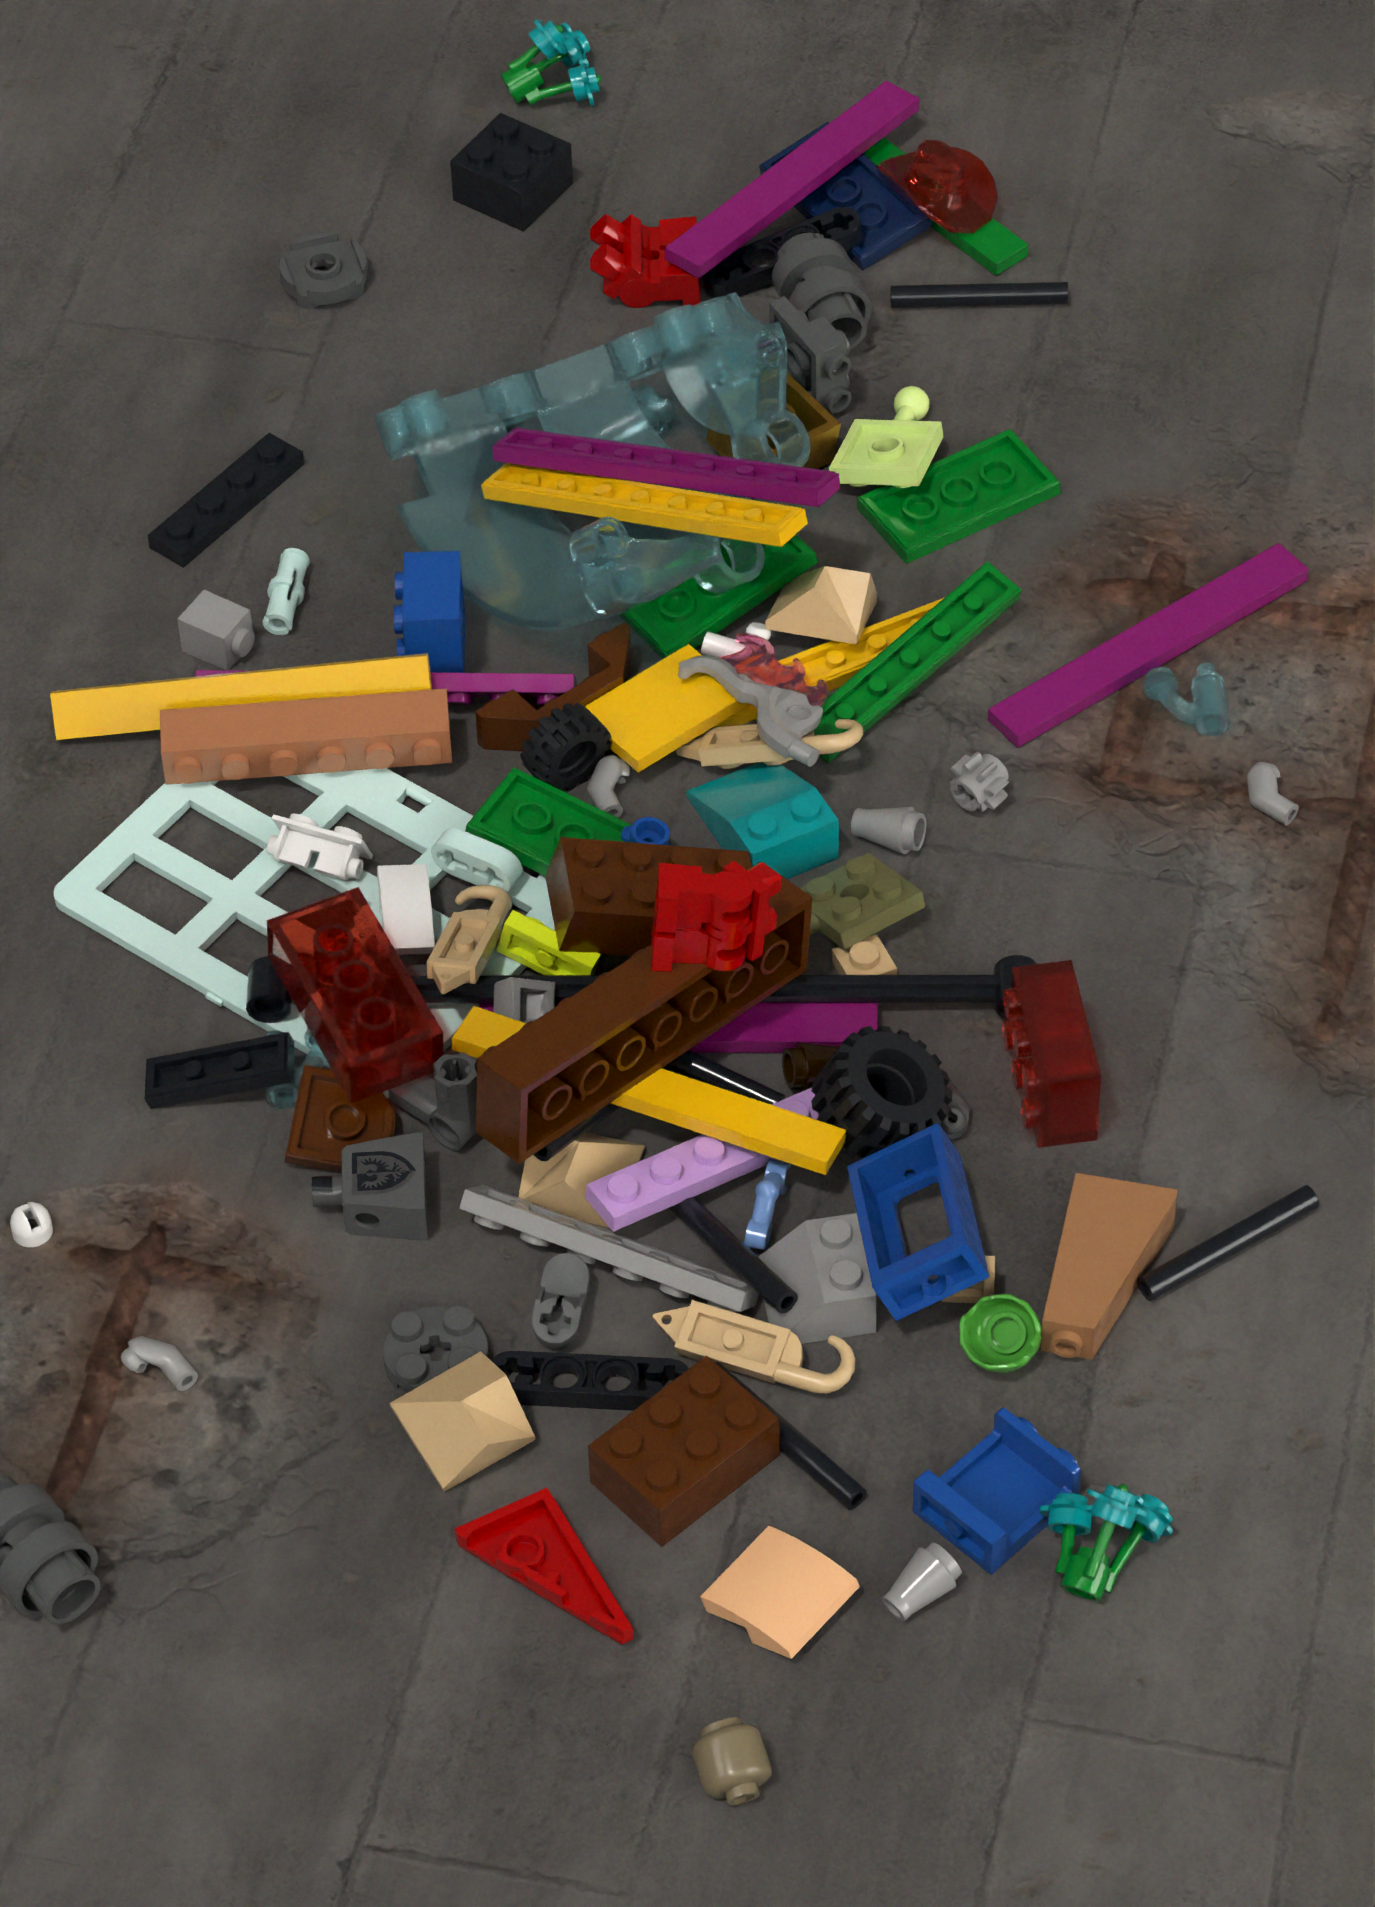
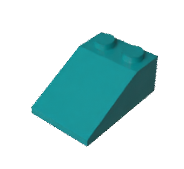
[686,762,839,879]

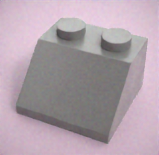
[759,1213,876,1344]

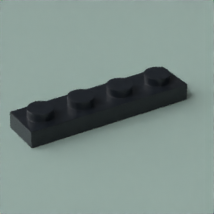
[148,433,304,568]

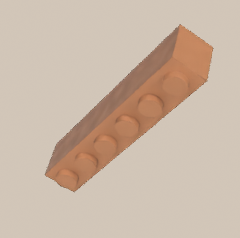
[160,688,452,785]

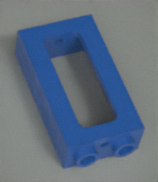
[847,1123,990,1321]

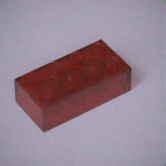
[267,887,443,1104]

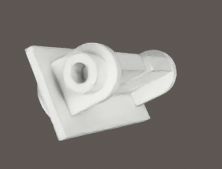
[266,814,373,881]

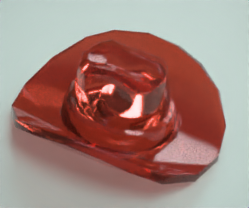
[876,140,998,233]

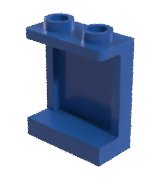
[913,1407,1081,1575]

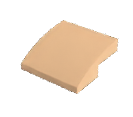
[700,1526,860,1659]

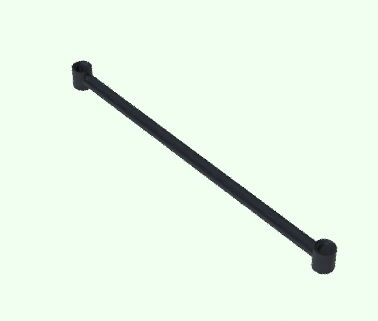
[246,955,1040,1023]

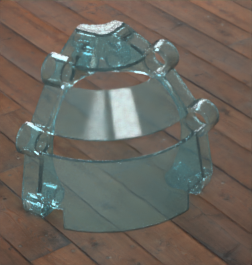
[373,292,811,631]

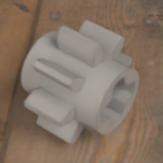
[950,752,1009,813]

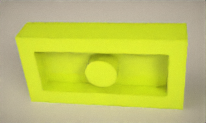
[496,910,601,975]

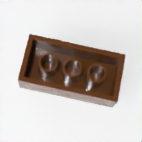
[545,837,751,956]

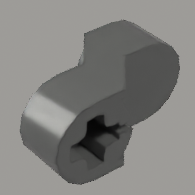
[532,1253,590,1350]

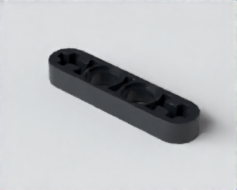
[703,207,863,301]
[491,1351,689,1411]

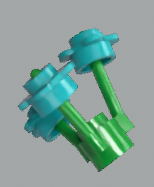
[500,19,601,106]
[1039,1484,1173,1602]

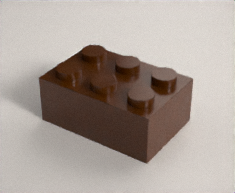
[588,1355,780,1547]

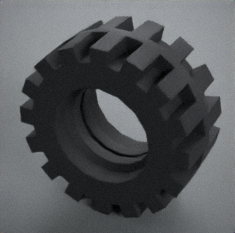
[520,703,612,792]

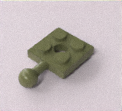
[800,852,925,949]

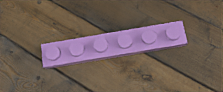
[585,1087,820,1232]

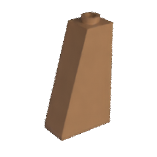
[1041,1173,1178,1360]

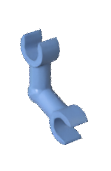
[744,1159,791,1251]

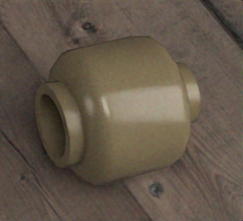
[692,1717,772,1806]

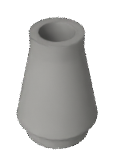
[851,806,926,854]
[881,1542,962,1622]

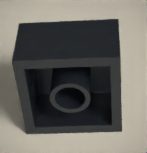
[450,113,573,232]

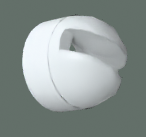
[10,1202,53,1247]

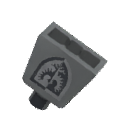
[312,1132,428,1241]

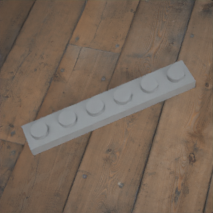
[459,1185,759,1313]

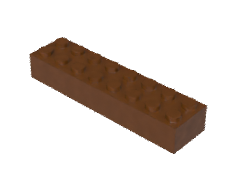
[476,875,813,1164]

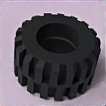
[811,1025,952,1159]

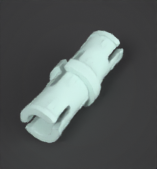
[262,548,310,635]

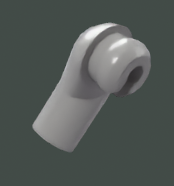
[587,755,630,818]
[1247,762,1299,826]

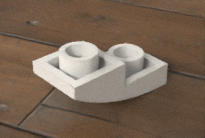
[377,864,435,955]

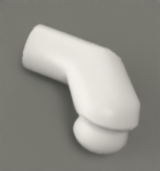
[701,622,771,664]

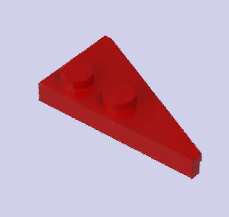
[454,1487,633,1645]

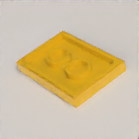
[585,644,749,773]

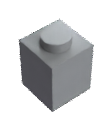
[177,590,255,670]

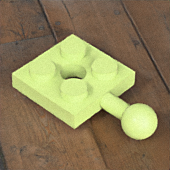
[829,386,944,488]

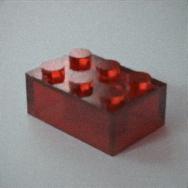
[1002,960,1101,1148]

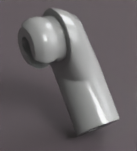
[121,1335,198,1391]

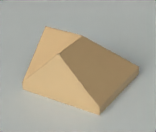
[765,566,877,644]
[518,1132,645,1227]
[390,1351,535,1492]

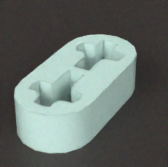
[431,828,523,892]

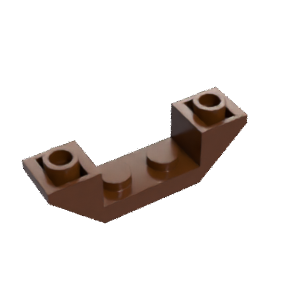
[475,622,632,752]

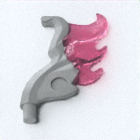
[678,633,828,767]

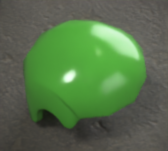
[959,1294,1042,1374]

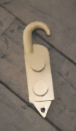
[676,719,863,769]
[427,885,512,994]
[653,1300,855,1394]

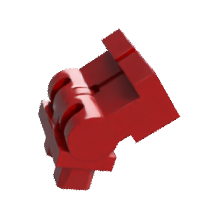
[590,214,701,308]
[651,861,782,972]

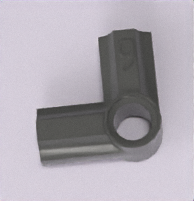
[388,1052,477,1151]

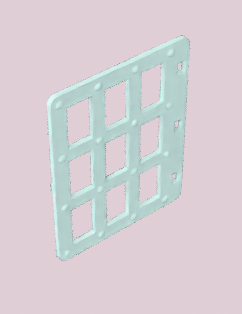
[54,768,555,1098]

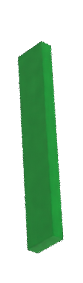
[863,137,1029,276]
[813,561,1022,764]

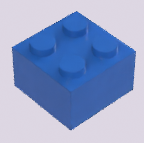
[394,551,466,673]

